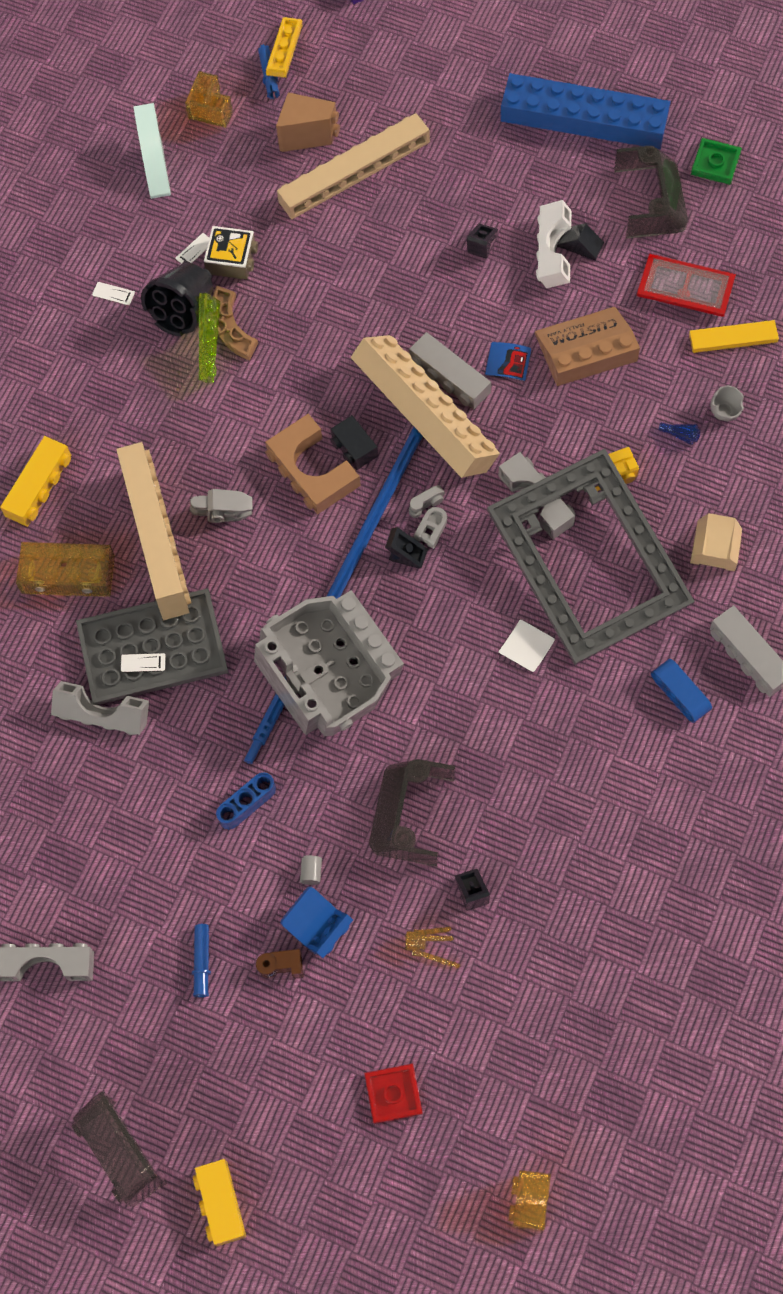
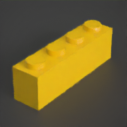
[0,436,71,527]

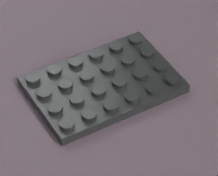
[76,588,229,705]

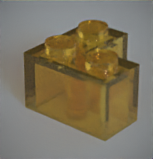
[185,71,233,128]
[508,1170,551,1232]

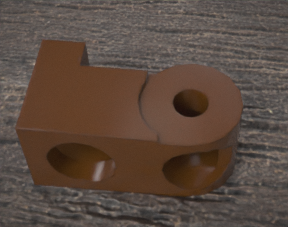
[256,949,304,979]

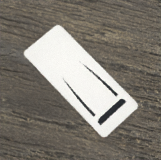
[176,233,209,264]
[92,282,135,305]
[121,653,165,672]

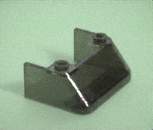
[614,146,688,239]
[369,759,455,867]
[71,1090,167,1207]

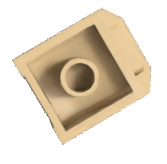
[690,513,742,571]

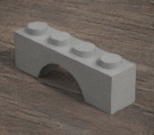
[498,452,575,539]
[51,681,149,735]
[0,943,94,981]

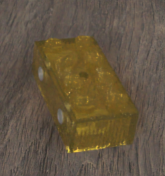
[16,542,115,597]

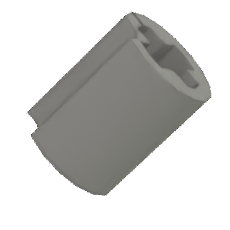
[300,855,322,885]

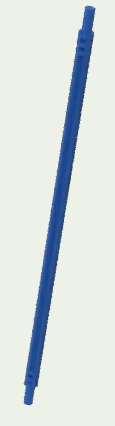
[244,426,423,764]

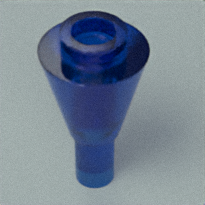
[659,422,701,446]

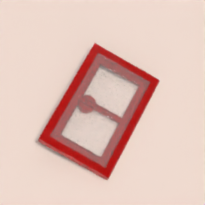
[636,253,736,317]

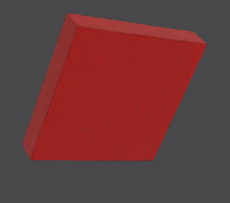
[364,1063,423,1124]

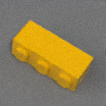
[192,1159,247,1246]

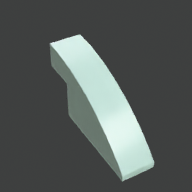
[133,103,171,199]

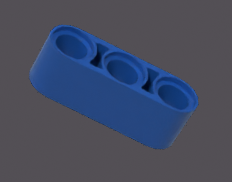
[651,658,712,723]
[216,772,276,830]

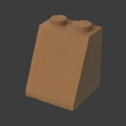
[276,92,340,152]

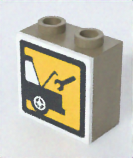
[204,226,258,280]

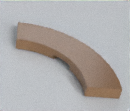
[211,286,258,361]

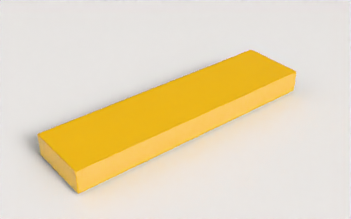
[266,17,302,78]
[689,320,779,353]

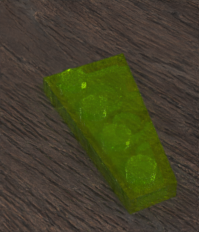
[199,293,220,383]

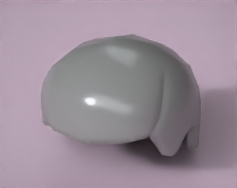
[710,385,744,422]

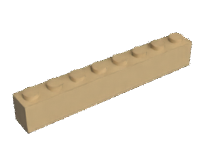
[277,113,430,220]

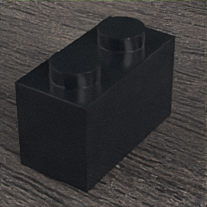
[330,415,378,470]

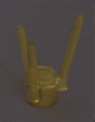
[405,927,460,968]

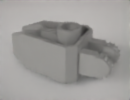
[189,489,253,523]

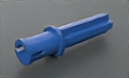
[258,44,280,99]
[191,924,211,998]

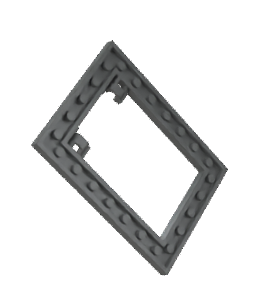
[487,448,695,665]

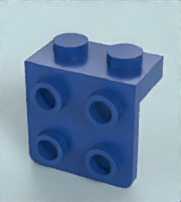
[280,887,353,958]

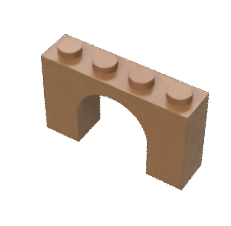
[265,414,361,514]

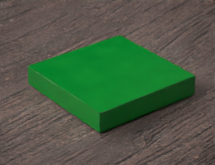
[690,138,742,185]

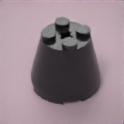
[141,261,213,337]

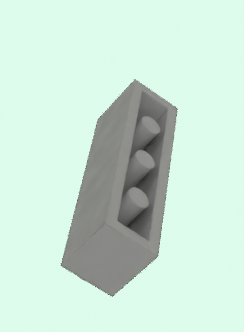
[409,332,491,410]
[710,605,783,698]

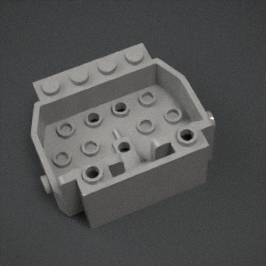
[254,590,404,736]

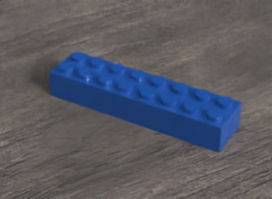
[500,73,671,149]

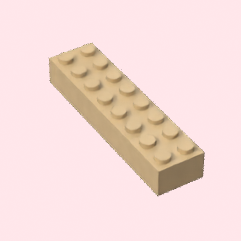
[351,335,500,478]
[116,442,192,620]

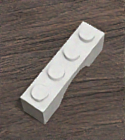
[536,200,572,288]

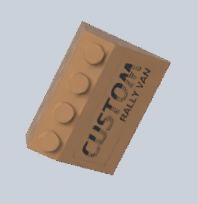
[535,307,640,386]

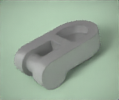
[409,485,445,518]
[413,507,447,549]

